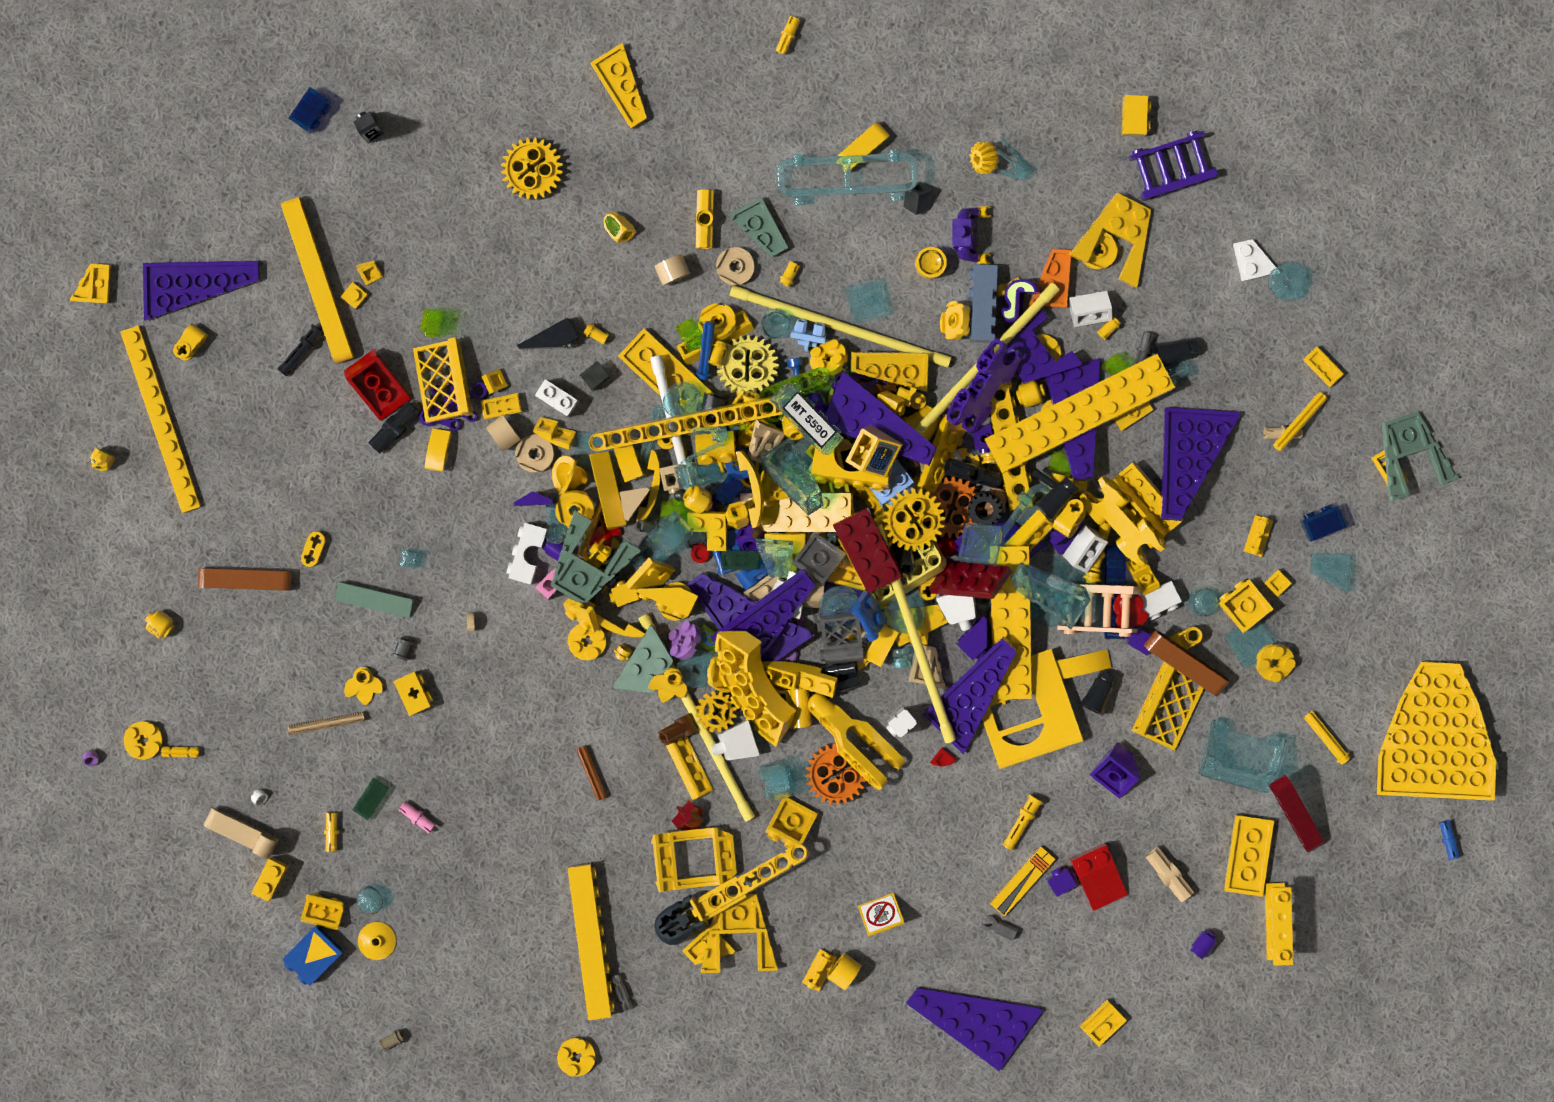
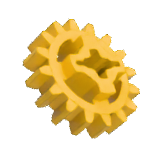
[695,691,737,733]

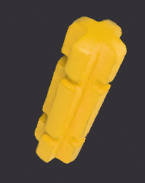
[161,746,200,758]

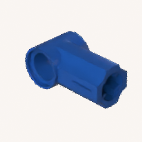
[735,555,775,590]

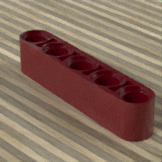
[1268,774,1325,853]

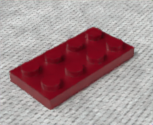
[832,507,903,593]
[929,562,1012,599]

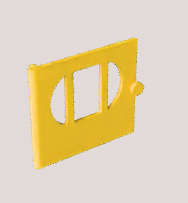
[982,649,1083,769]

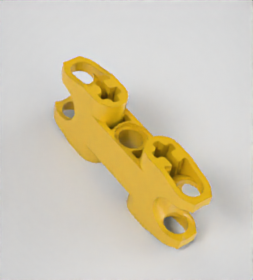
[1079,475,1167,567]

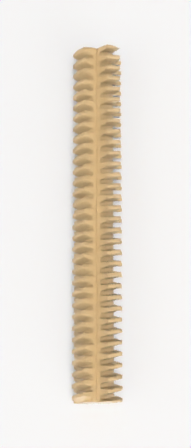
[288,711,365,736]

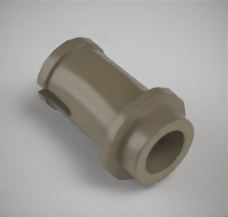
[379,1030,405,1051]

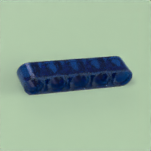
[1104,545,1126,640]

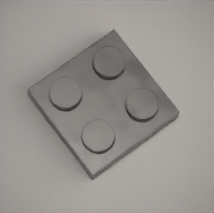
[792,532,846,586]

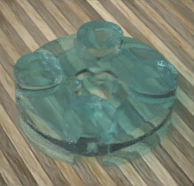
[1268,262,1307,301]
[663,382,702,420]
[886,595,925,634]
[677,650,712,688]

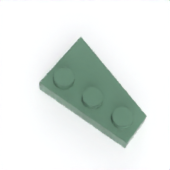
[727,197,788,258]

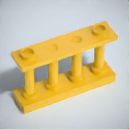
[1265,882,1293,966]

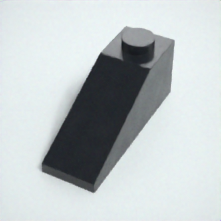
[353,111,384,143]
[517,318,580,350]

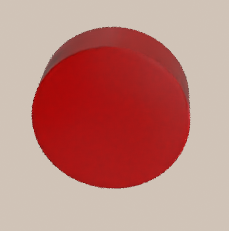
[938,537,956,557]
[691,544,710,563]

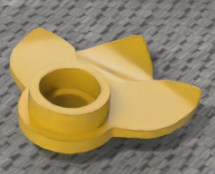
[344,667,382,705]
[648,668,687,703]

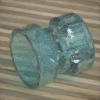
[891,648,911,669]

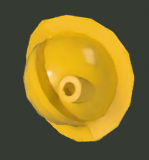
[552,456,588,496]

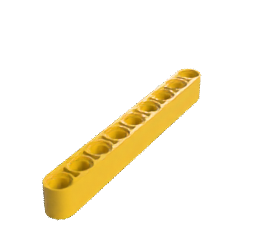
[281,197,354,364]

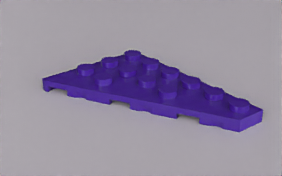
[1161,407,1240,521]
[906,987,1043,1071]

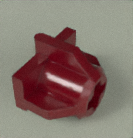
[672,800,703,831]

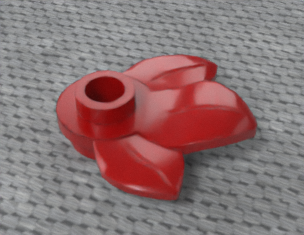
[583,516,621,547]
[1113,594,1149,629]

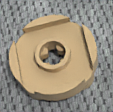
[716,247,754,286]
[515,434,554,473]

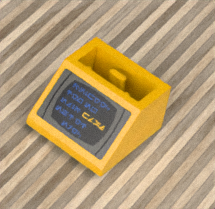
[845,425,903,478]

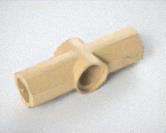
[1145,847,1194,903]

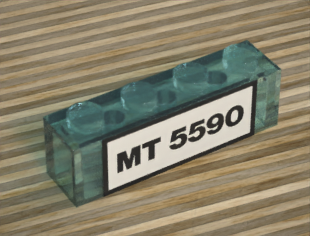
[770,383,844,455]

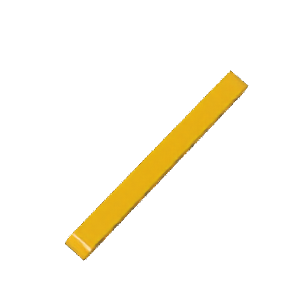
[589,394,793,451]

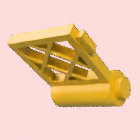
[754,687,812,731]

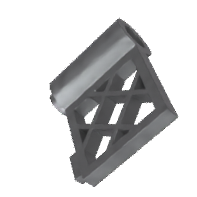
[817,613,864,665]

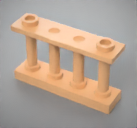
[1057,584,1139,637]

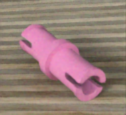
[398,801,436,834]

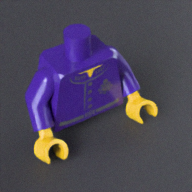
[952,206,991,265]

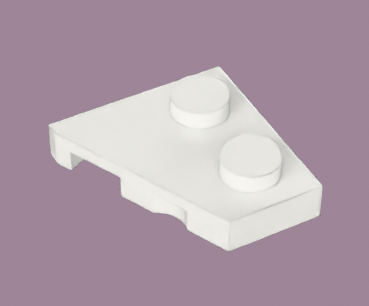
[1233,239,1278,281]

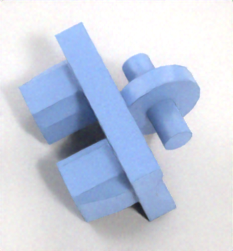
[790,319,827,352]

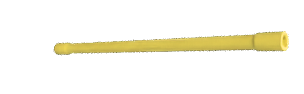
[914,283,1060,435]
[729,285,951,368]
[877,524,956,743]
[638,613,755,822]

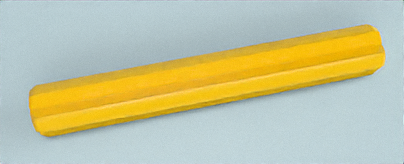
[1273,392,1327,451]

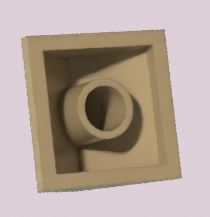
[620,487,651,521]

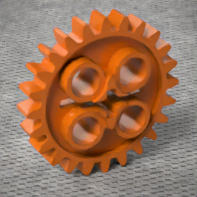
[920,476,983,538]
[805,743,866,805]

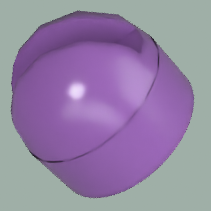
[82,750,98,766]

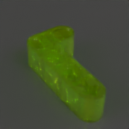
[760,367,835,425]

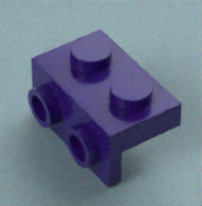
[1048,520,1084,554]

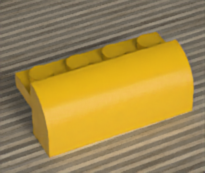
[1101,461,1184,548]

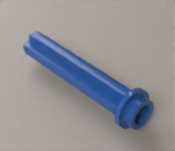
[696,321,715,380]

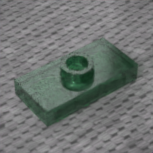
[721,551,760,570]
[352,778,389,820]

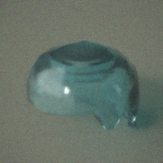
[761,308,791,339]
[1187,588,1219,617]
[356,884,388,914]

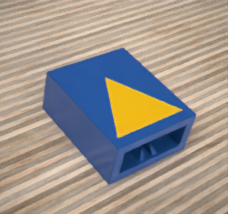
[283,925,344,986]

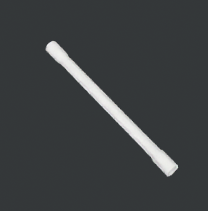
[650,355,693,490]

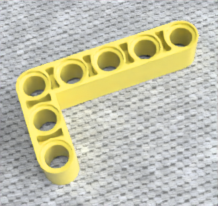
[872,522,947,609]

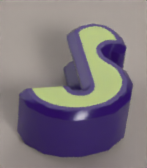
[1001,279,1042,324]

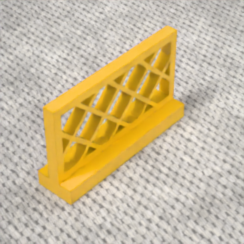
[413,337,473,423]
[1131,661,1204,751]

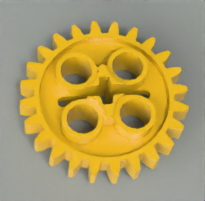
[501,137,563,200]
[882,488,945,551]

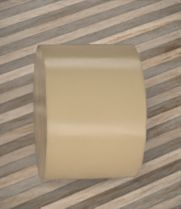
[654,254,691,286]
[486,415,521,452]

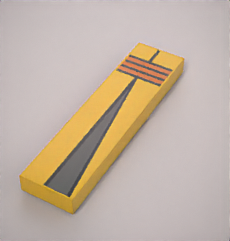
[990,846,1055,916]

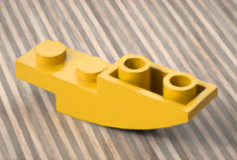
[762,661,838,698]

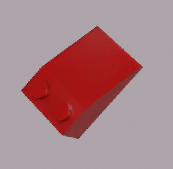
[343,349,411,421]
[1069,843,1128,911]

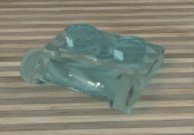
[573,431,615,467]

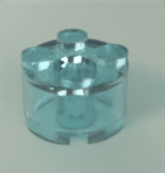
[648,511,694,556]
[758,758,795,802]

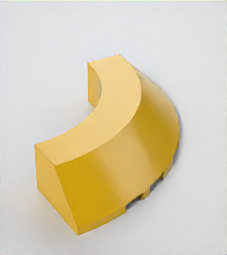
[715,631,797,747]

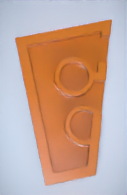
[1029,249,1072,308]

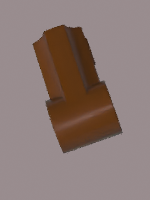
[658,713,698,746]

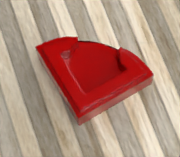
[930,747,956,767]

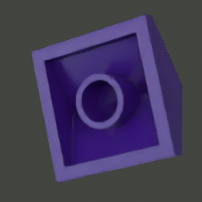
[514,491,555,506]

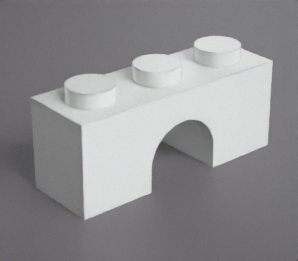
[507,523,548,585]

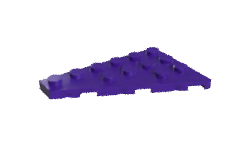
[687,573,814,662]

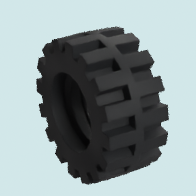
[968,490,1003,527]

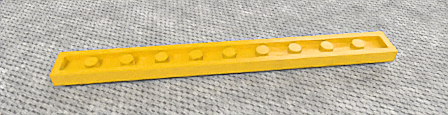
[120,326,201,513]

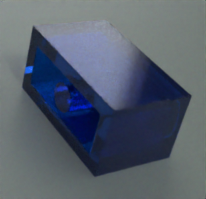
[288,87,331,134]
[715,474,745,505]
[1299,504,1347,542]

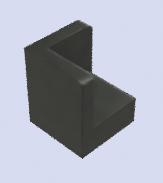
[904,182,933,215]
[580,361,610,391]

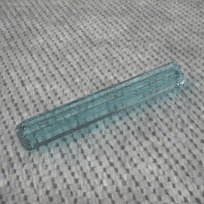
[637,405,664,480]

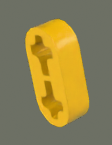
[301,532,326,567]

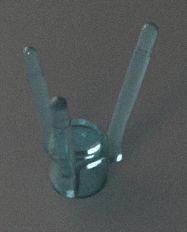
[995,136,1031,181]
[687,426,728,460]

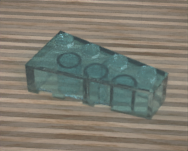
[760,438,824,516]
[1011,562,1091,629]

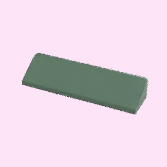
[335,582,414,618]

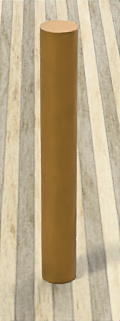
[577,501,603,557]

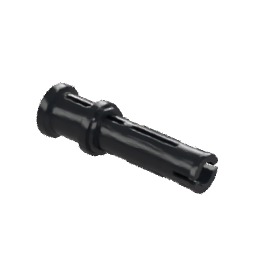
[277,324,325,377]

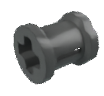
[391,637,413,661]

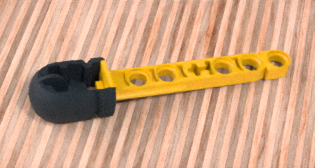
[654,844,809,945]

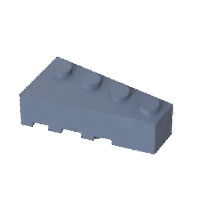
[966,264,998,343]

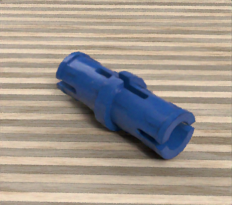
[1439,820,1461,860]

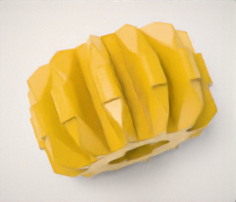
[969,141,1000,174]

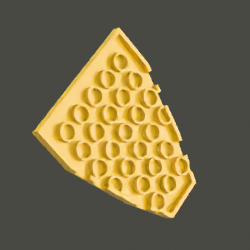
[1377,662,1496,801]

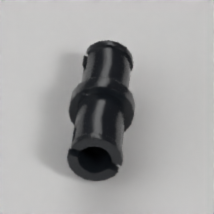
[818,661,858,678]

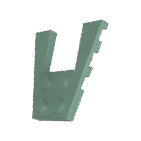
[1382,412,1459,502]
[551,510,641,605]

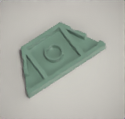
[613,625,675,693]

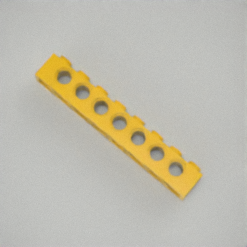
[989,380,1035,511]

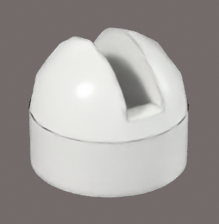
[251,789,268,806]

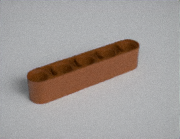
[198,568,292,591]
[1144,630,1230,697]

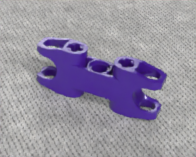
[946,339,1022,434]

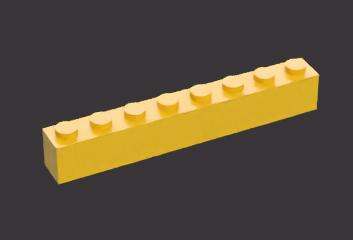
[567,863,615,1020]

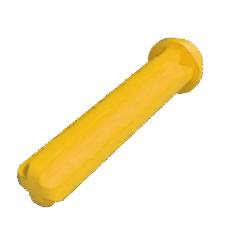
[1304,711,1350,765]

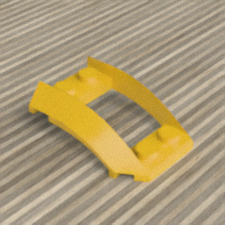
[651,827,737,892]

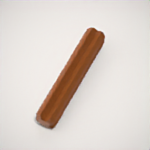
[577,746,606,800]

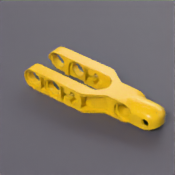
[808,693,905,790]

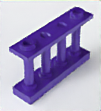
[1128,130,1218,201]

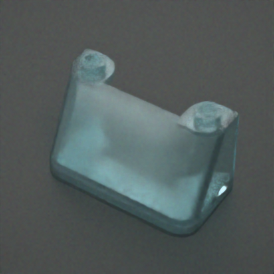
[1198,719,1287,793]

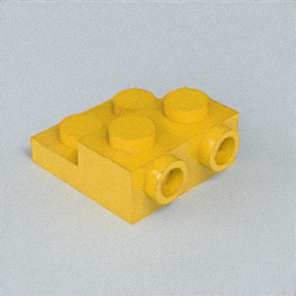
[1218,580,1273,633]
[765,796,818,850]

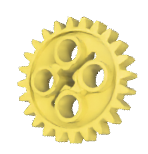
[717,335,779,394]

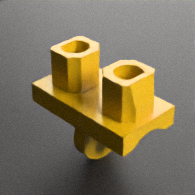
[896,387,926,410]

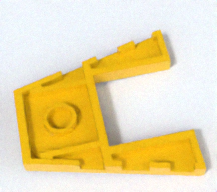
[1069,193,1151,288]
[700,894,778,973]

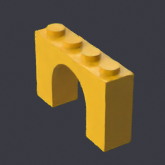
[811,433,892,491]

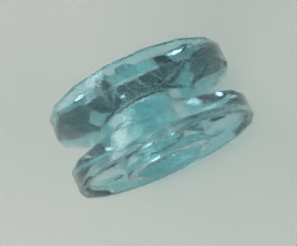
[819,586,858,629]

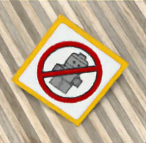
[858,893,905,937]

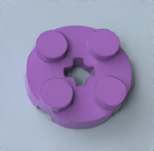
[668,620,701,660]

